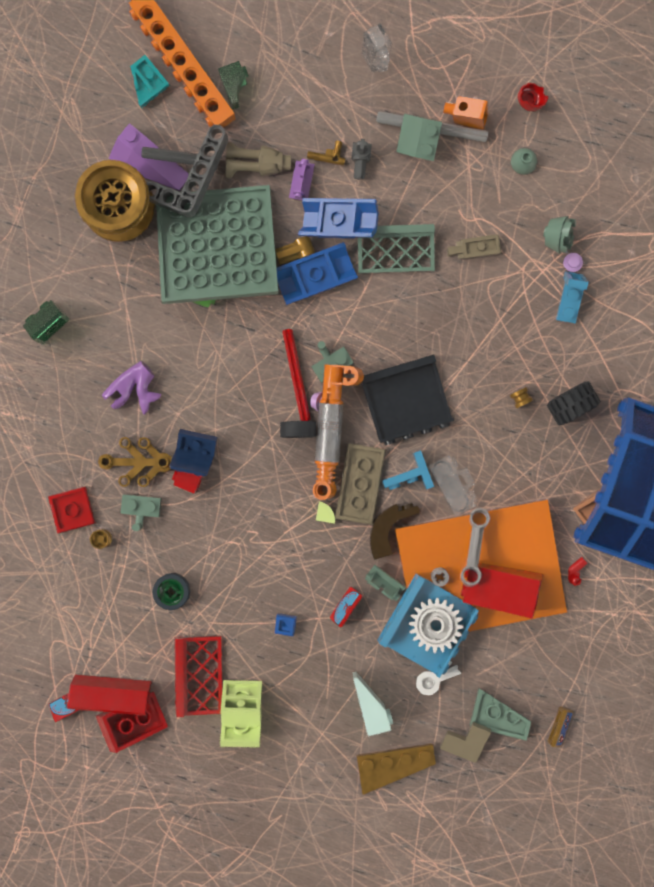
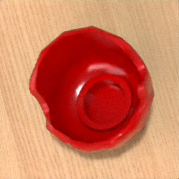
[518,83,549,112]

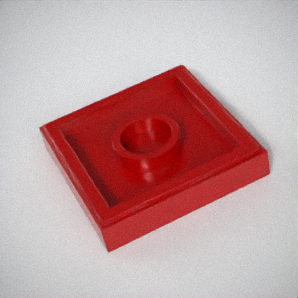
[48,487,96,534]

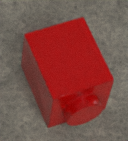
[172,470,203,494]

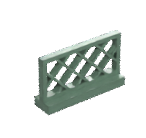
[358,224,435,273]

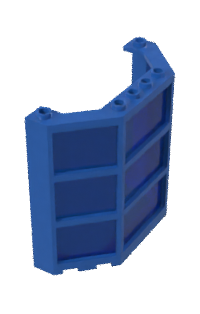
[573,397,654,570]

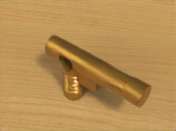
[307,141,345,166]

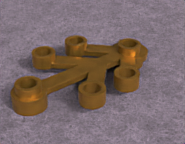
[98,437,172,487]

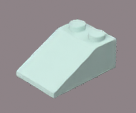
[352,672,393,736]

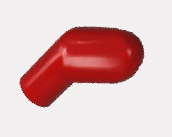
[568,557,587,586]

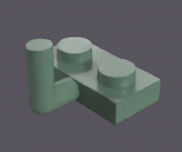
[311,341,354,383]
[120,494,162,531]

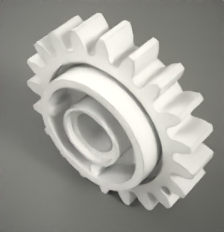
[409,598,464,653]

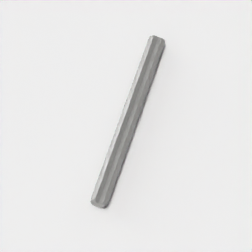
[376,111,488,142]

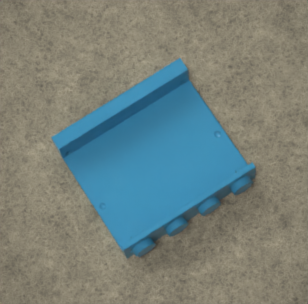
[377,574,479,678]

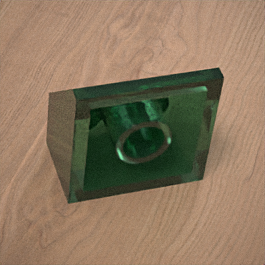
[23,300,70,345]

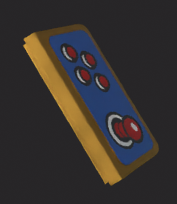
[548,706,573,747]

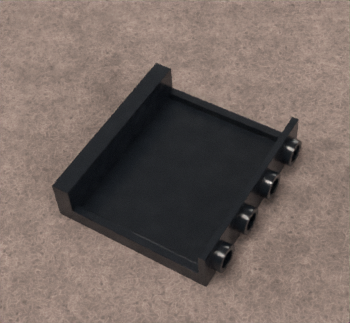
[361,354,454,446]

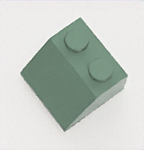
[396,113,442,161]

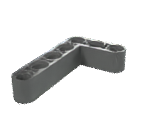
[147,125,228,218]

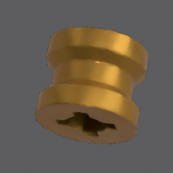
[510,387,533,409]

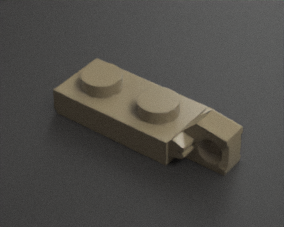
[446,234,501,260]

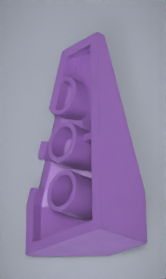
[109,123,189,191]

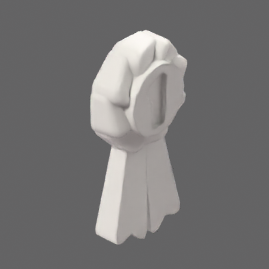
[416,661,461,695]

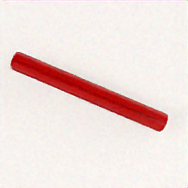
[282,329,311,421]

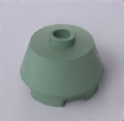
[543,216,576,254]

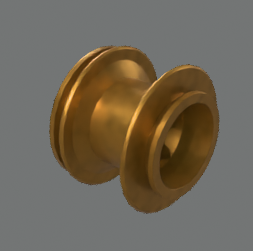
[75,160,155,242]

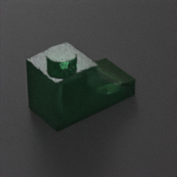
[218,61,249,110]

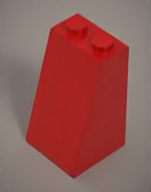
[461,563,543,619]

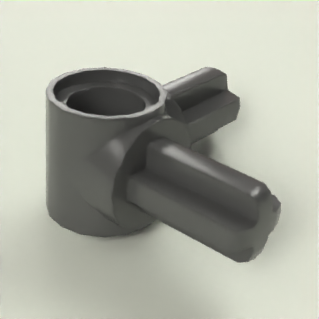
[351,139,372,180]

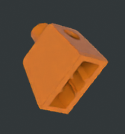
[443,96,489,130]

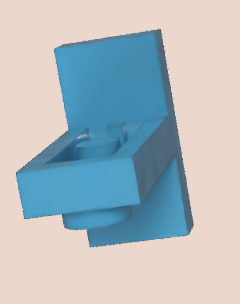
[556,271,589,324]
[382,450,434,490]

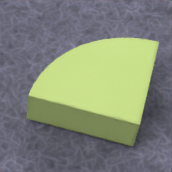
[316,501,335,524]

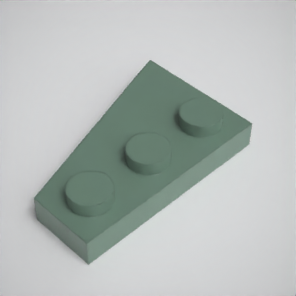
[469,688,531,741]

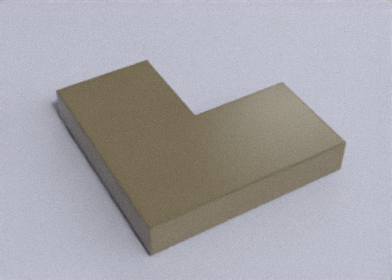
[440,722,491,763]

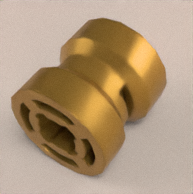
[90,529,112,549]

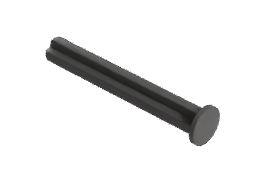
[141,147,218,170]

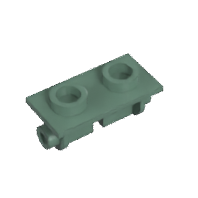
[365,565,406,601]

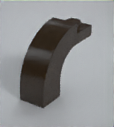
[370,503,420,560]

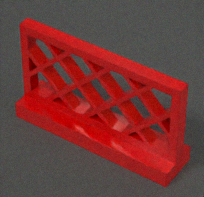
[174,636,222,717]

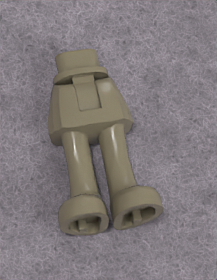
[226,142,291,178]

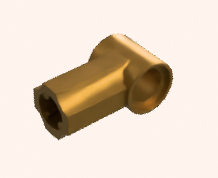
[275,236,315,266]

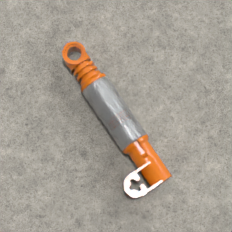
[313,364,364,500]

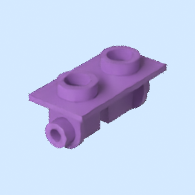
[289,159,315,200]

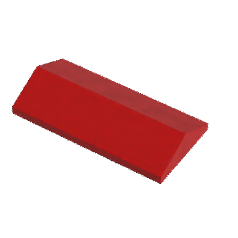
[67,674,152,716]

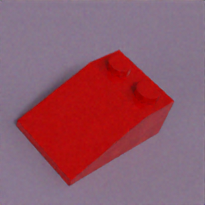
[95,691,168,753]

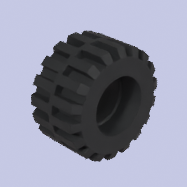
[546,381,601,426]

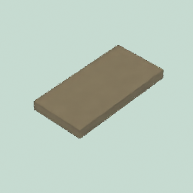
[335,443,386,525]

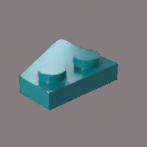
[130,55,170,109]

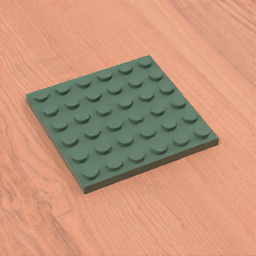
[156,185,279,304]

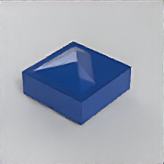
[275,613,297,637]

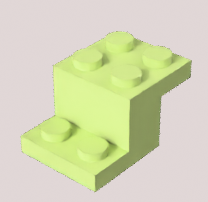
[220,680,262,747]

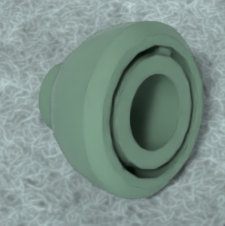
[511,148,537,175]

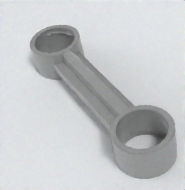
[460,508,490,587]

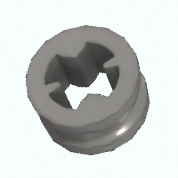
[431,567,449,586]

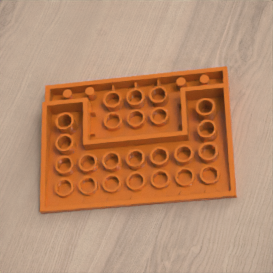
[395,499,567,631]

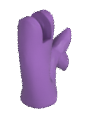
[102,361,161,415]

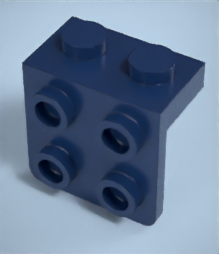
[170,429,218,476]

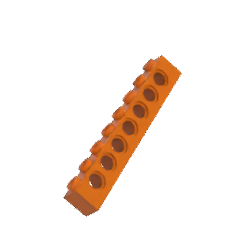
[129,0,236,128]

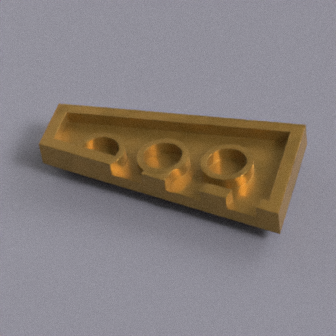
[357,743,436,795]

